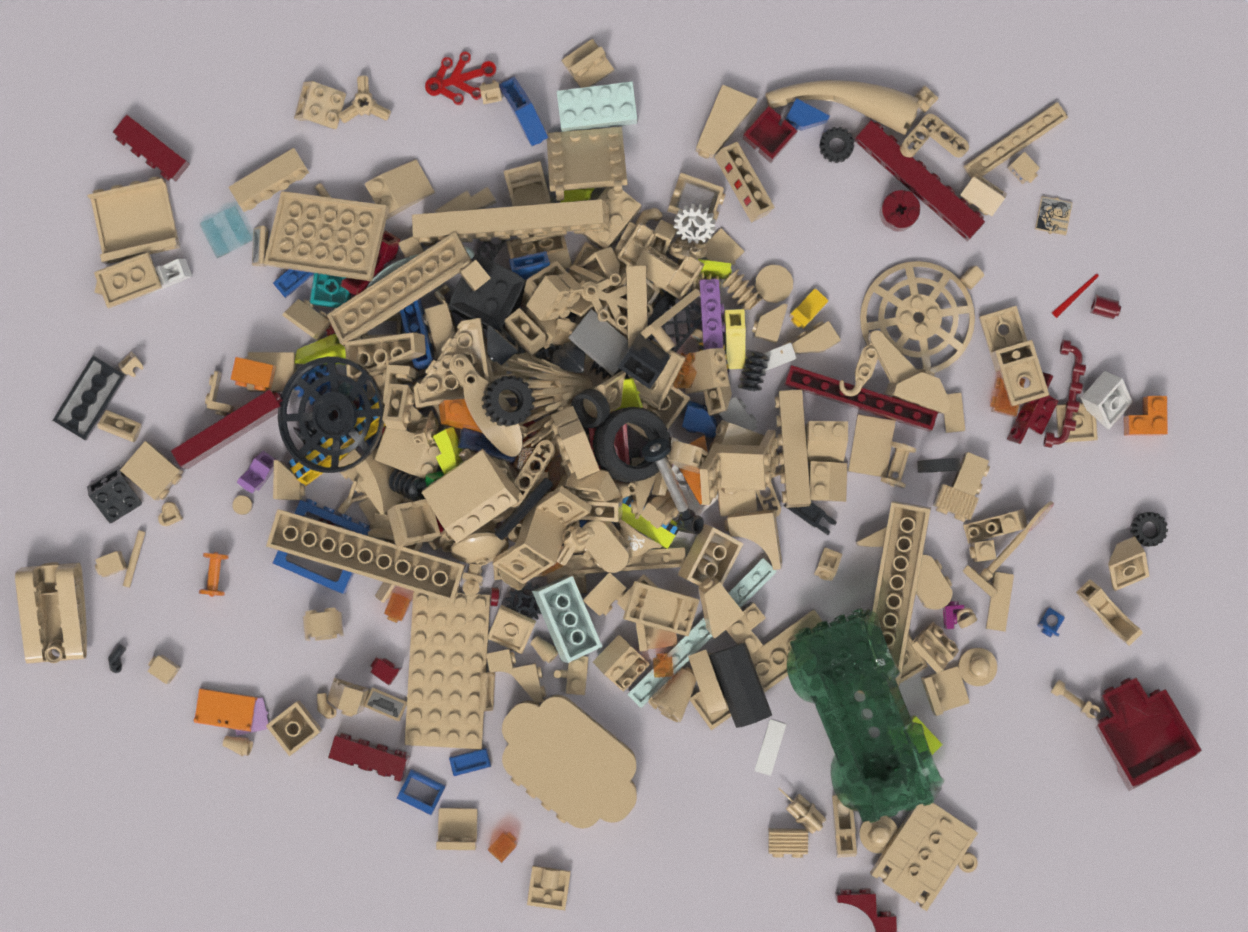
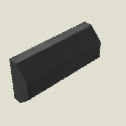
[709,642,772,728]

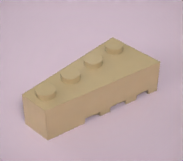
[345,333,426,382]

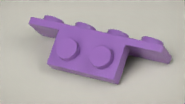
[700,279,725,350]

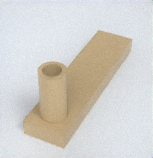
[641,289,701,352]

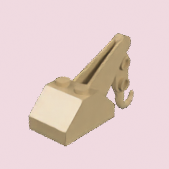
[839,331,951,414]

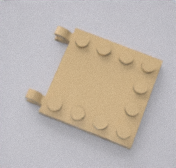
[546,127,627,201]

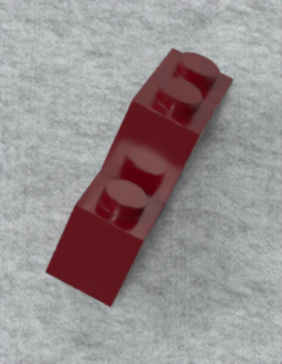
[341,230,400,295]
[835,888,897,932]

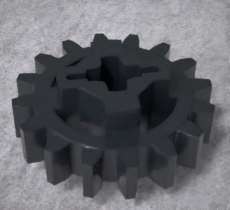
[506,582,542,620]

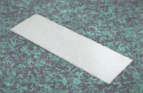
[746,343,797,371]
[755,719,786,776]

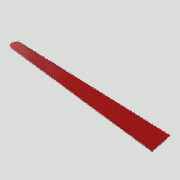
[1052,274,1099,319]

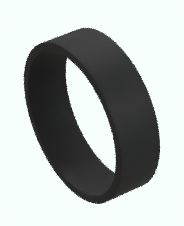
[917,458,960,473]

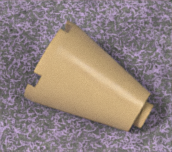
[648,667,696,723]

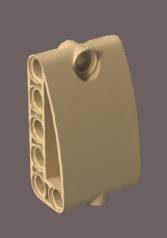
[15,562,87,664]

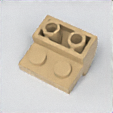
[912,622,959,674]

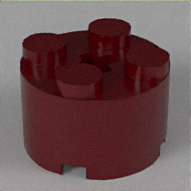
[879,190,920,232]

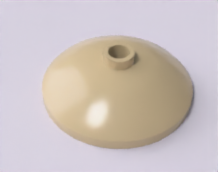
[451,533,509,566]

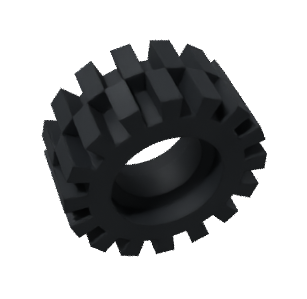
[819,127,855,163]
[1130,512,1168,547]

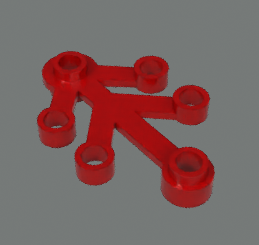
[425,52,497,106]

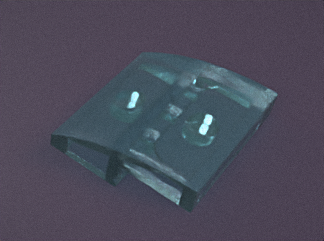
[200,206,253,258]

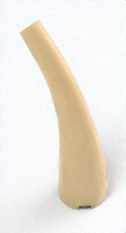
[765,80,923,136]

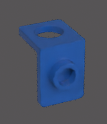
[1037,608,1065,638]

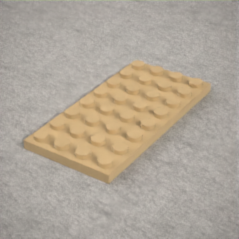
[405,591,491,749]

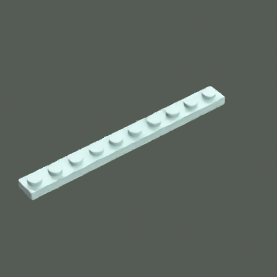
[627,558,777,708]

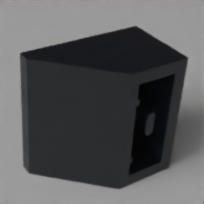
[617,334,671,389]

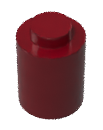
[1090,295,1121,319]

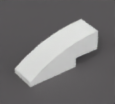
[141,259,192,297]

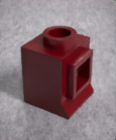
[370,657,401,686]

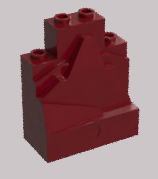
[1095,677,1202,791]

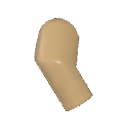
[635,208,662,226]
[317,693,337,719]

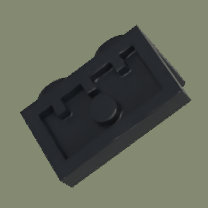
[87,466,142,524]

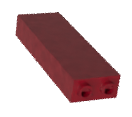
[171,389,282,469]

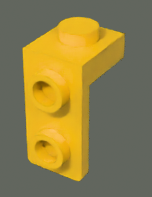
[789,289,828,329]

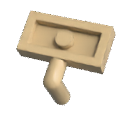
[554,656,588,695]

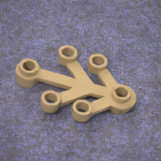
[581,273,653,329]

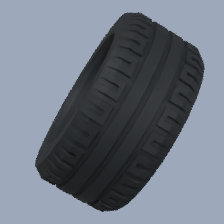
[593,407,671,482]

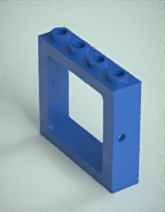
[273,498,371,594]

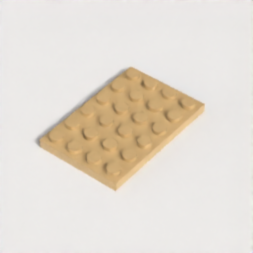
[264,191,389,281]

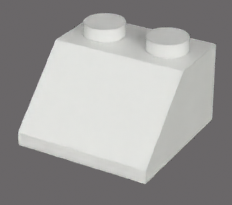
[1081,371,1133,429]

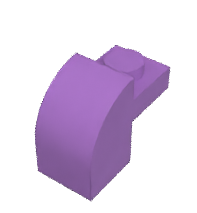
[237,451,276,494]

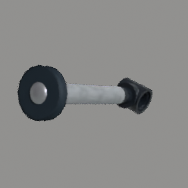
[642,438,704,535]

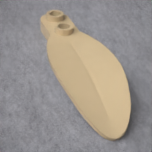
[449,354,522,457]

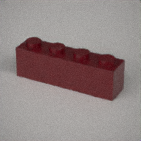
[113,114,190,182]

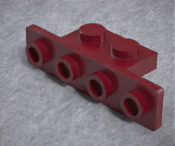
[1007,372,1058,444]

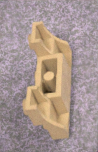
[617,223,705,300]

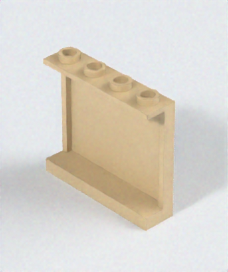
[87,177,180,264]

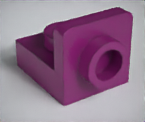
[942,601,964,629]

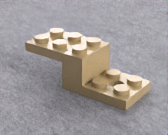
[979,306,1049,407]

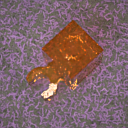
[673,352,697,389]

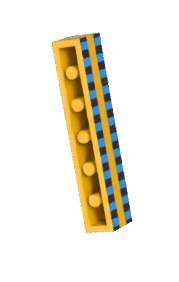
[288,395,386,486]

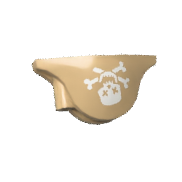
[618,519,662,556]

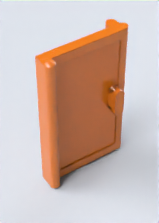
[194,688,257,732]

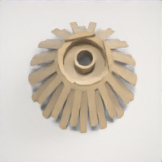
[500,357,593,447]

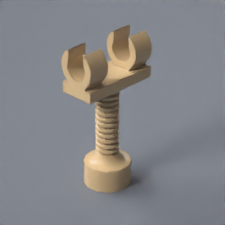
[1051,680,1100,719]

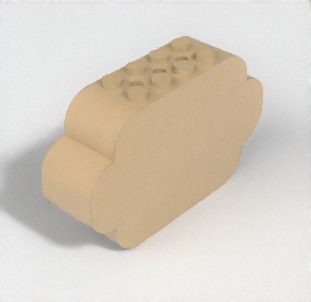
[502,695,637,829]

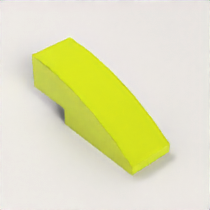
[433,427,463,475]

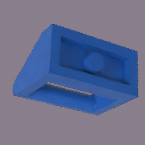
[396,769,446,815]

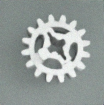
[674,204,716,244]

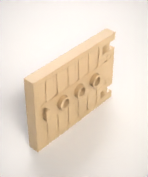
[870,795,978,912]

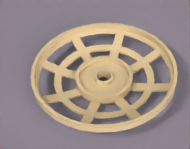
[860,261,975,373]

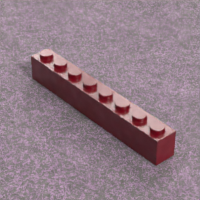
[854,121,985,242]
[784,365,938,432]

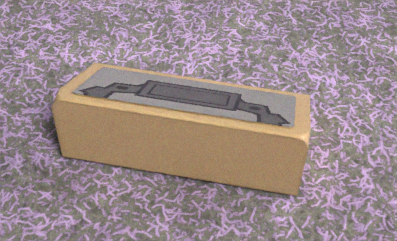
[252,226,268,267]
[364,687,407,721]

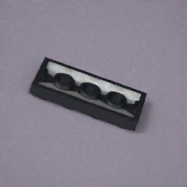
[52,355,127,441]

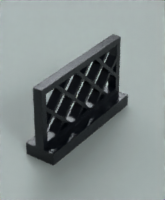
[627,291,702,352]

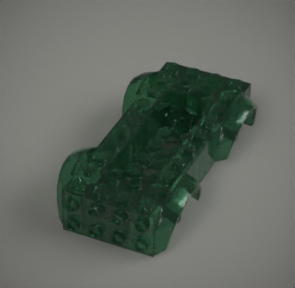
[786,608,945,823]

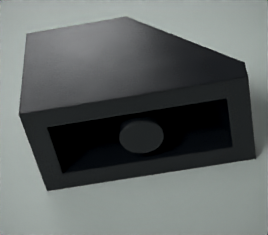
[487,317,518,366]

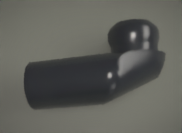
[108,644,127,673]

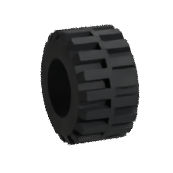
[482,375,535,427]

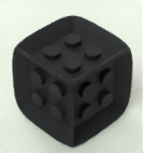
[448,254,527,330]

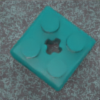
[310,273,351,308]

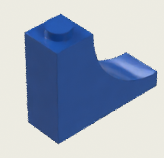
[499,76,548,146]

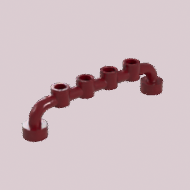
[1043,339,1086,448]

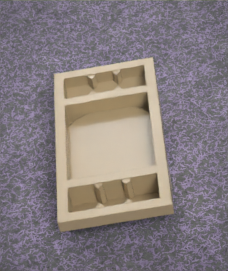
[504,162,558,244]
[623,581,700,636]

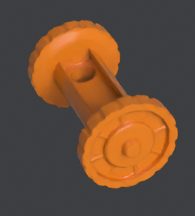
[199,552,229,597]

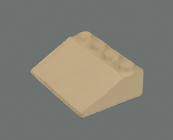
[422,449,520,543]

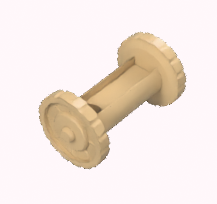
[880,442,916,488]

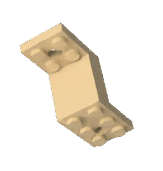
[700,430,780,505]
[492,486,592,584]

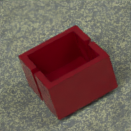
[742,106,798,163]

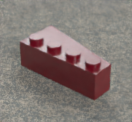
[328,732,411,782]

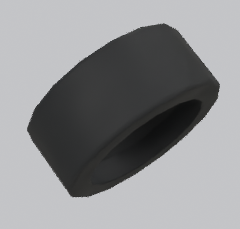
[571,388,610,428]

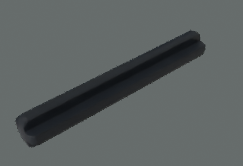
[494,478,553,540]

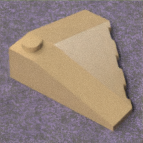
[413,318,494,408]

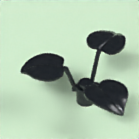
[505,312,585,373]

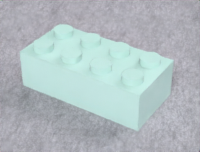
[557,81,637,132]
[532,575,602,663]

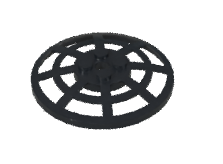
[277,356,384,473]

